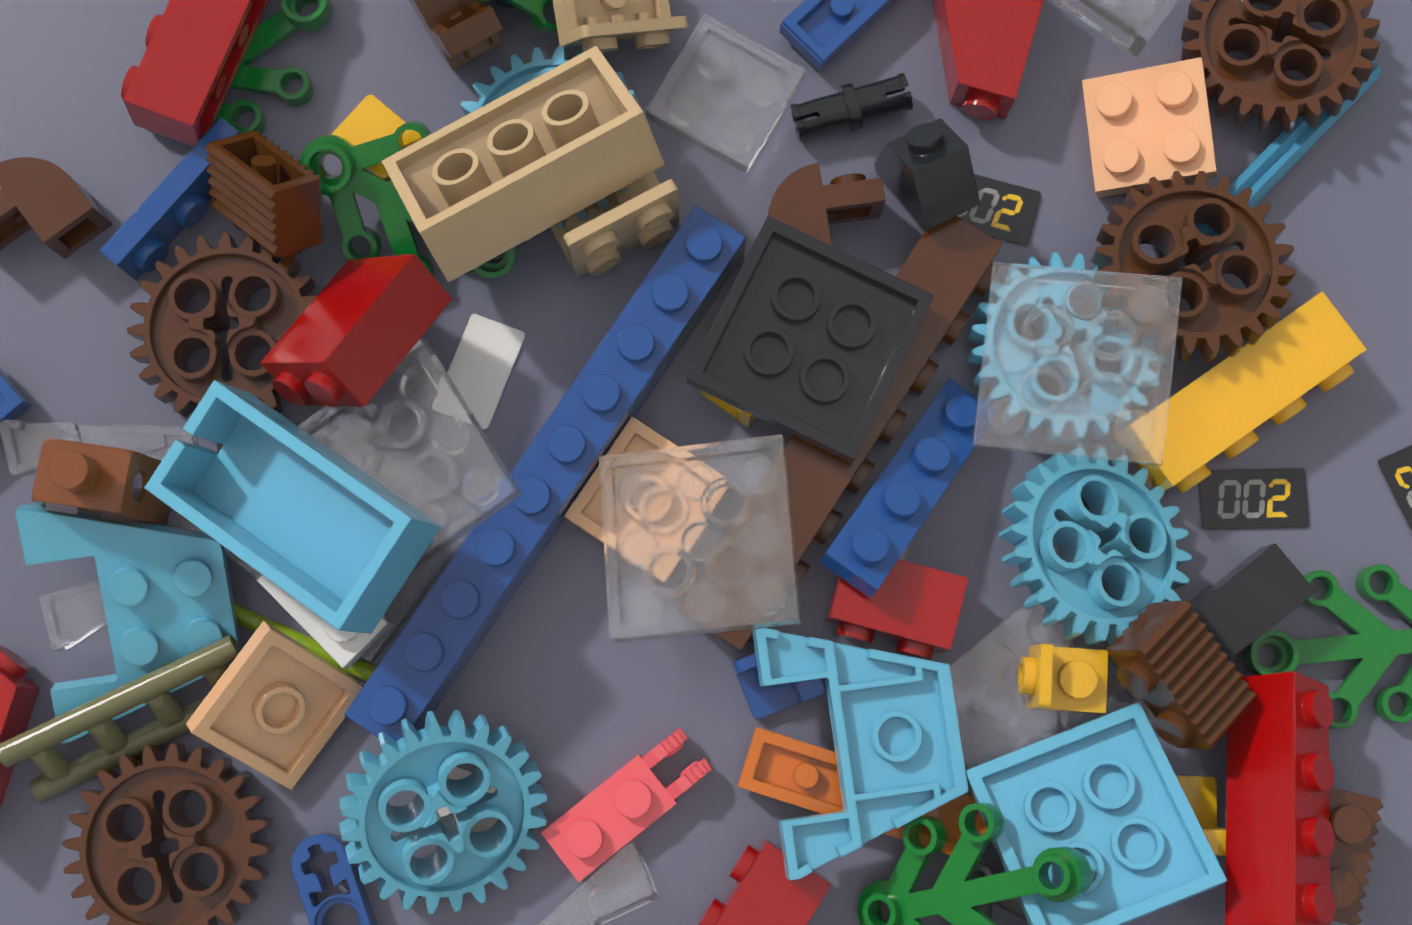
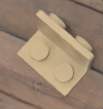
[550,171,680,278]

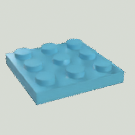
[966,702,1227,925]

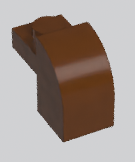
[409,0,504,71]
[0,157,113,259]
[768,163,886,246]

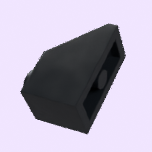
[874,118,980,230]

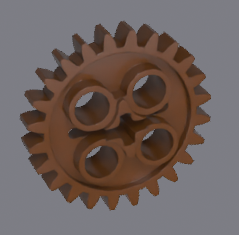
[1181,0,1380,133]
[1091,171,1296,363]
[127,232,317,418]
[62,743,274,925]

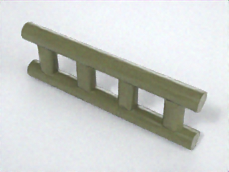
[0,634,240,803]

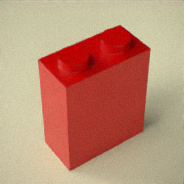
[260,254,452,407]

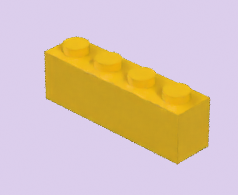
[1115,291,1367,494]

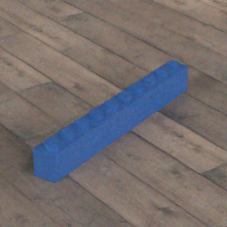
[344,205,746,741]

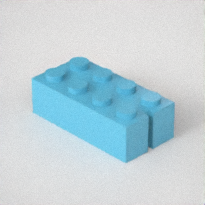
[144,380,441,634]

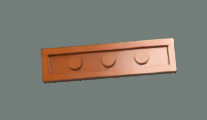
[737,727,987,855]

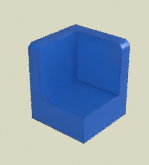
[732,634,827,719]

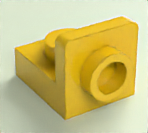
[1017,644,1108,714]

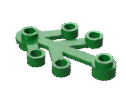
[147,0,332,135]
[300,121,518,278]
[1243,564,1412,729]
[857,803,1092,925]

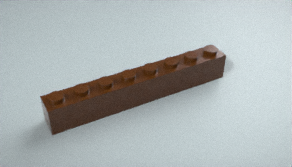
[679,216,1002,653]

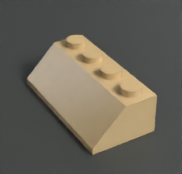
[382,46,665,283]

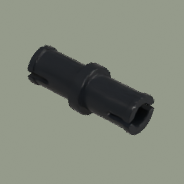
[790,73,913,141]

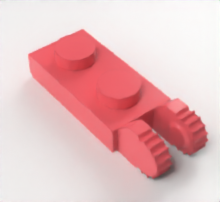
[541,727,713,883]

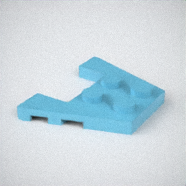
[15,504,242,743]
[752,628,969,880]

